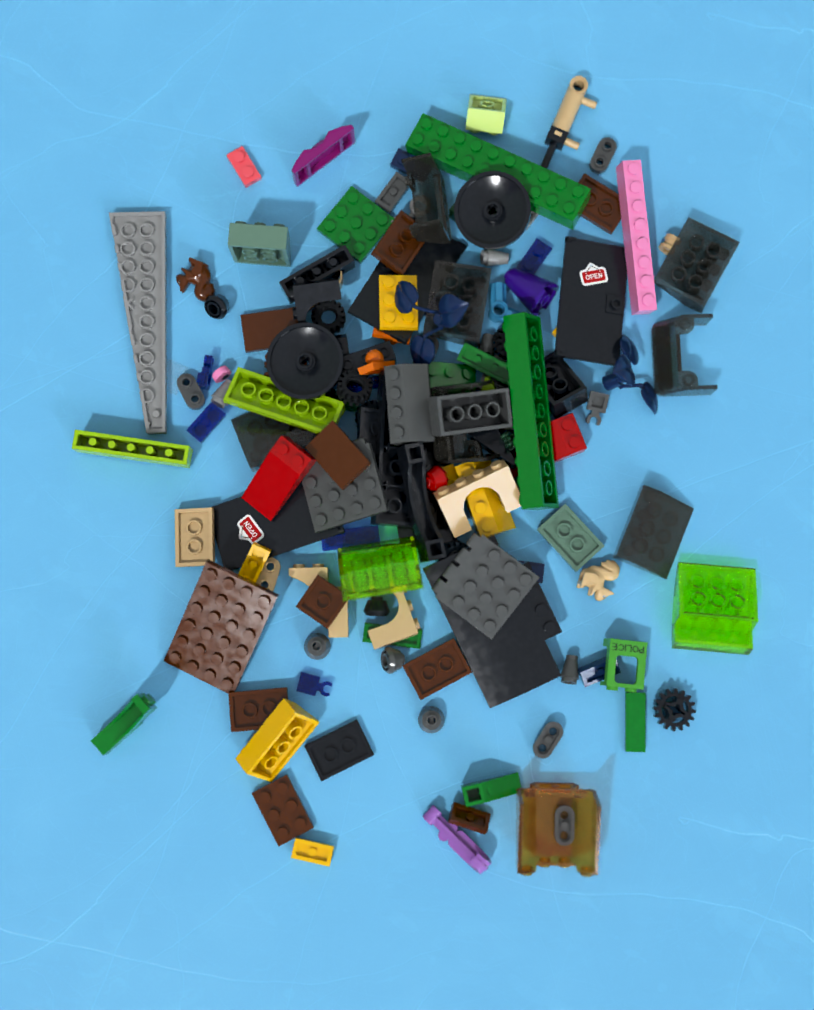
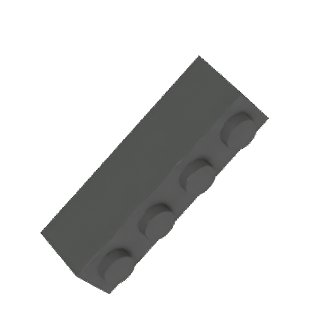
[384,364,435,446]

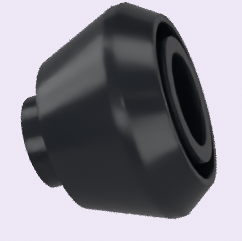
[204,294,229,319]
[363,596,390,616]

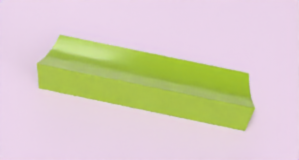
[223,367,346,434]

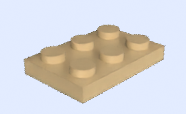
[175,507,215,567]

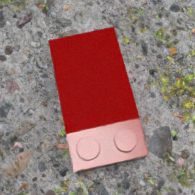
[505,413,587,478]
[241,435,316,521]

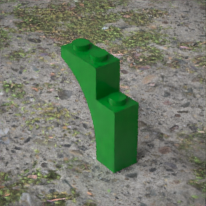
[91,693,157,756]

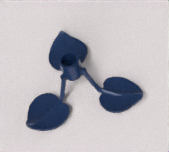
[395,281,469,364]
[602,334,658,415]

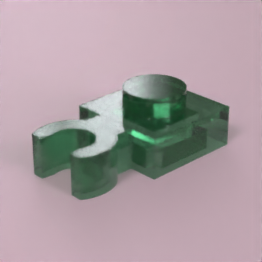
[500,431,516,452]

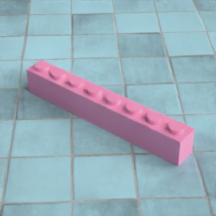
[616,160,657,315]

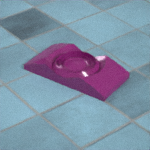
[292,125,355,187]

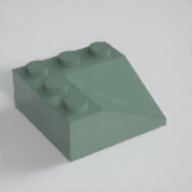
[228,221,291,267]

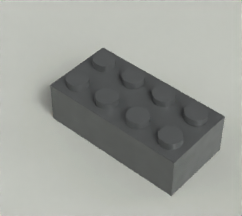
[428,388,513,436]

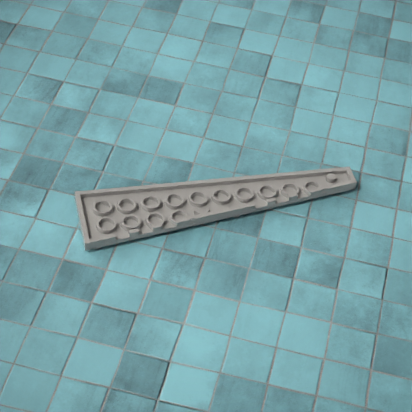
[109,211,167,434]

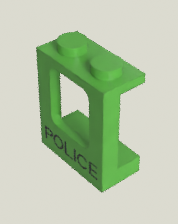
[600,638,647,693]

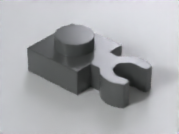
[586,391,609,426]

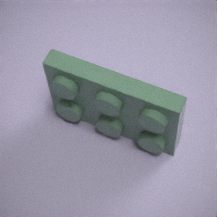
[537,504,604,572]

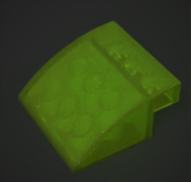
[337,536,423,601]
[672,562,758,655]

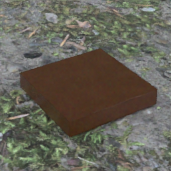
[296,575,350,629]

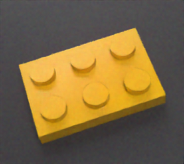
[378,275,418,331]

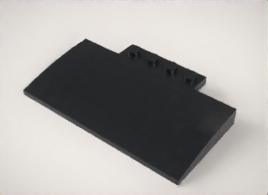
[357,370,452,530]
[422,534,562,708]

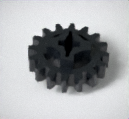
[652,688,696,731]

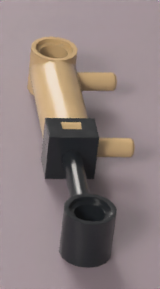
[541,76,597,169]

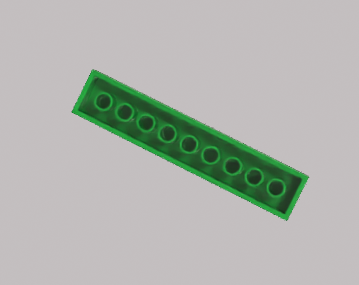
[405,113,591,230]
[502,312,559,510]

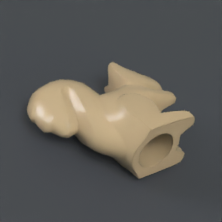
[576,560,620,601]

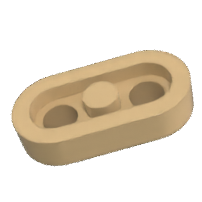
[256,557,281,591]

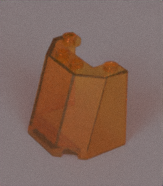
[516,782,601,877]

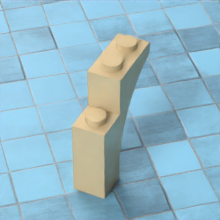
[289,564,349,638]

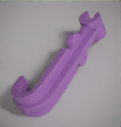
[423,805,492,875]

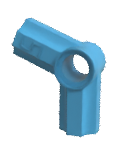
[488,282,521,323]

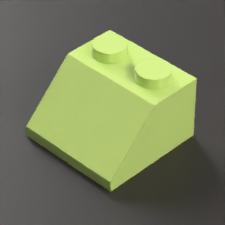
[465,94,506,135]

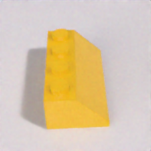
[454,457,516,537]
[235,698,320,782]

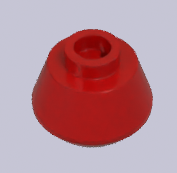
[426,466,449,491]

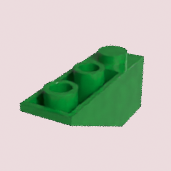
[461,772,522,807]

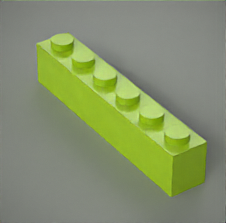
[72,430,193,468]

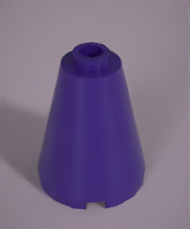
[504,268,557,316]

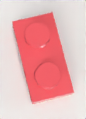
[226,146,262,188]

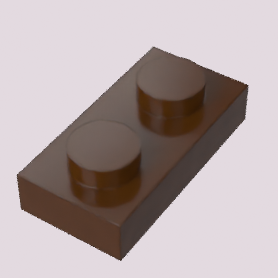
[448,802,490,835]

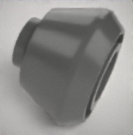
[304,633,331,660]
[381,647,405,674]
[418,706,445,733]

